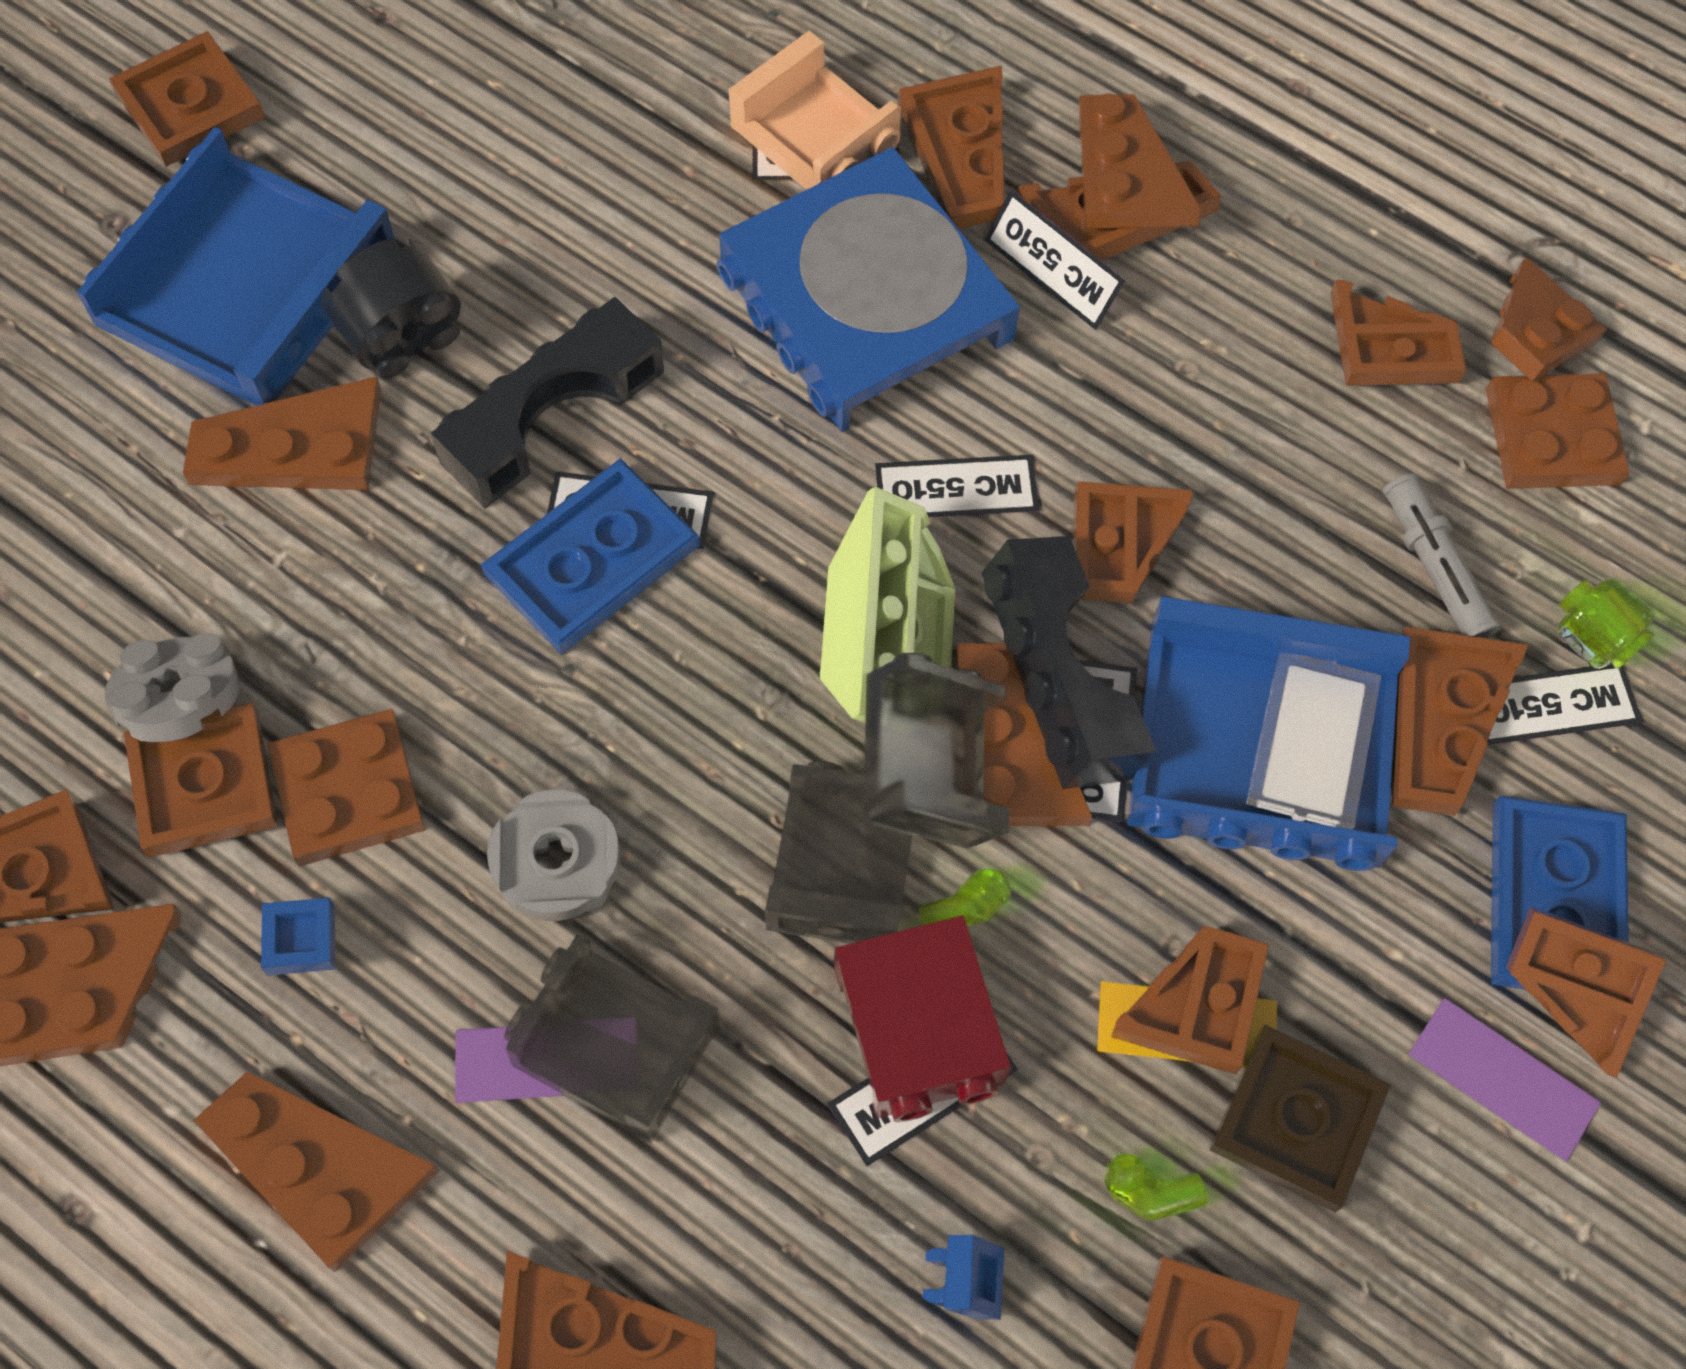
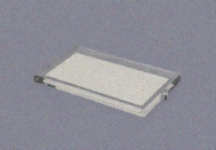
[1246,652,1381,830]

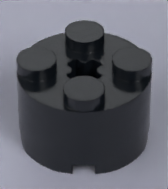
[321,239,461,379]

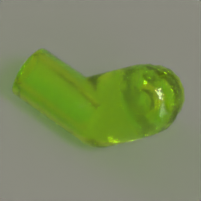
[919,868,1011,927]
[1104,1153,1208,1221]

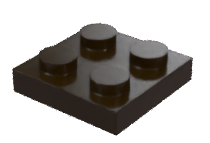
[1209,1024,1391,1213]

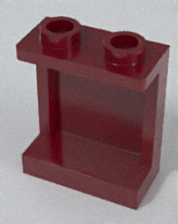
[834,915,1011,1122]

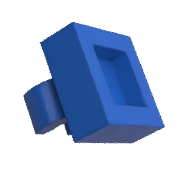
[261,897,335,976]
[923,1235,1004,1320]

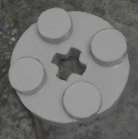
[105,633,240,742]
[487,789,620,921]

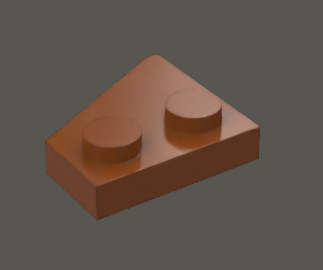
[1490,258,1607,382]
[1330,280,1466,386]
[1073,481,1193,603]
[1506,906,1666,1078]
[1111,925,1269,1075]

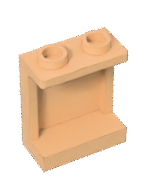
[729,31,901,190]

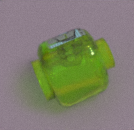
[1557,578,1655,670]

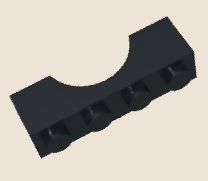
[431,297,664,509]
[981,536,1156,789]

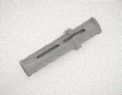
[1382,473,1502,639]

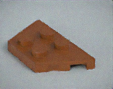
[0,904,181,1066]

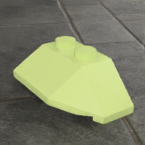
[820,487,955,736]

